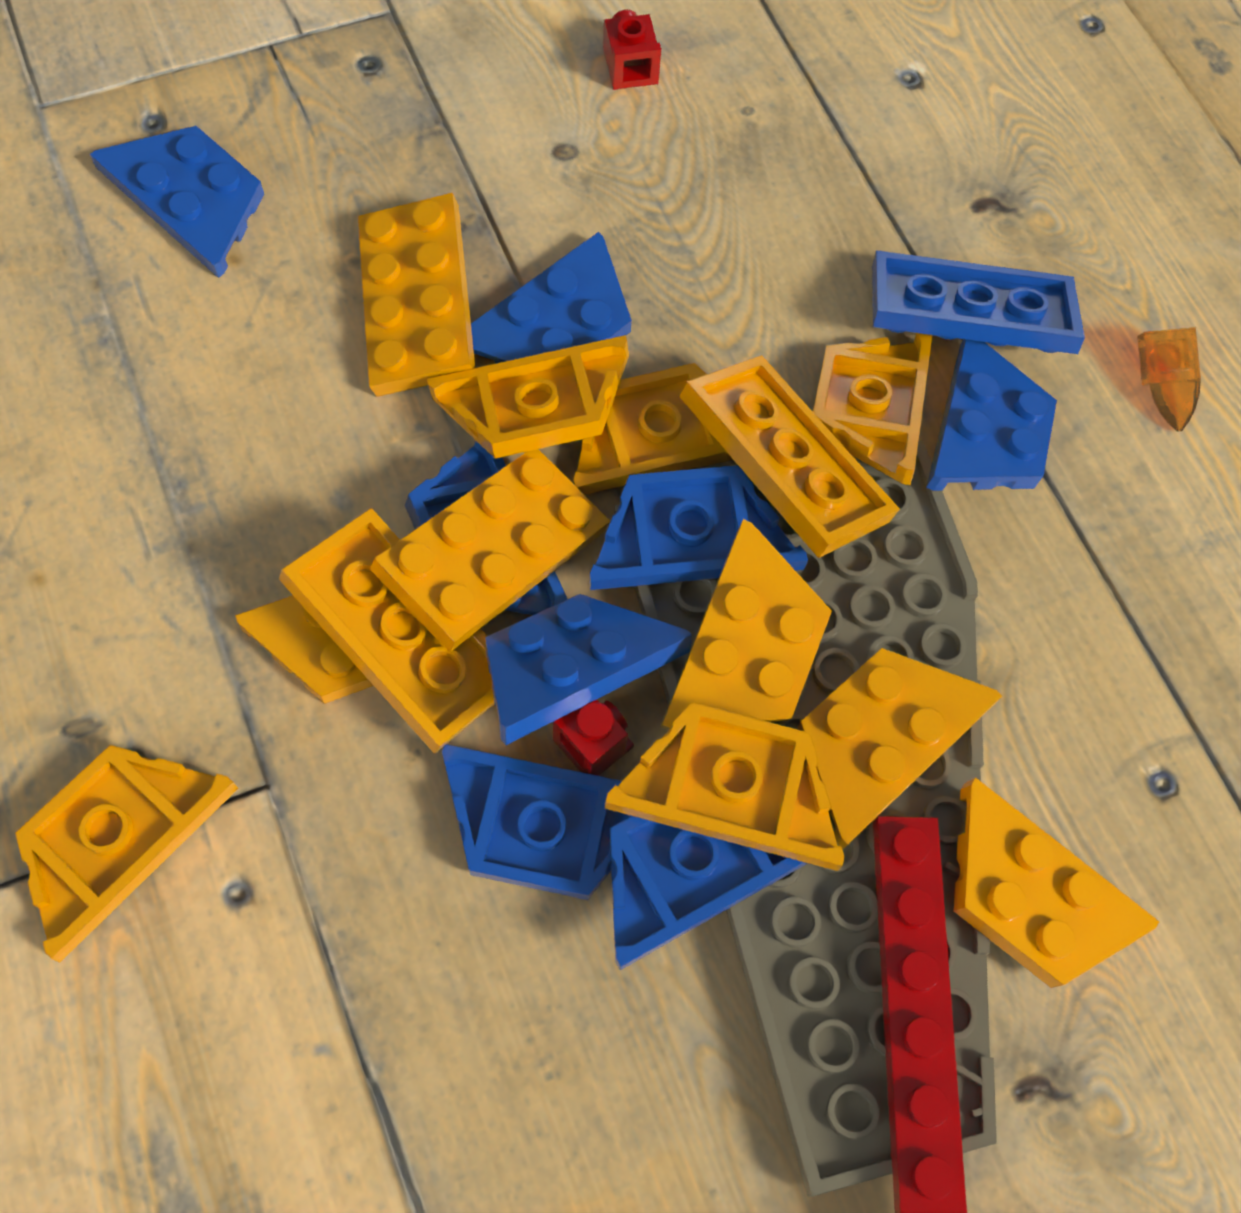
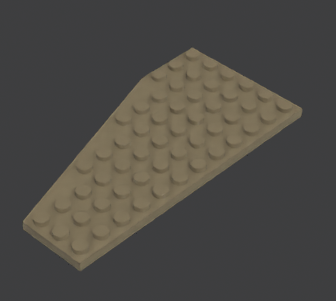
[614,440,997,1197]

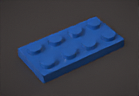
[872,250,1085,354]

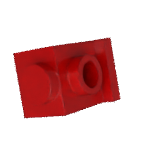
[603,9,662,90]
[553,699,634,776]

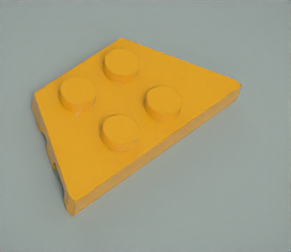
[813,333,932,485]
[427,335,629,459]
[573,363,733,495]
[660,519,832,730]
[235,595,373,704]
[797,648,1002,849]
[605,702,844,871]
[15,745,239,963]
[953,778,1159,988]

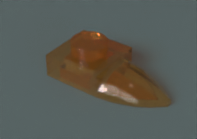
[1137,327,1201,432]

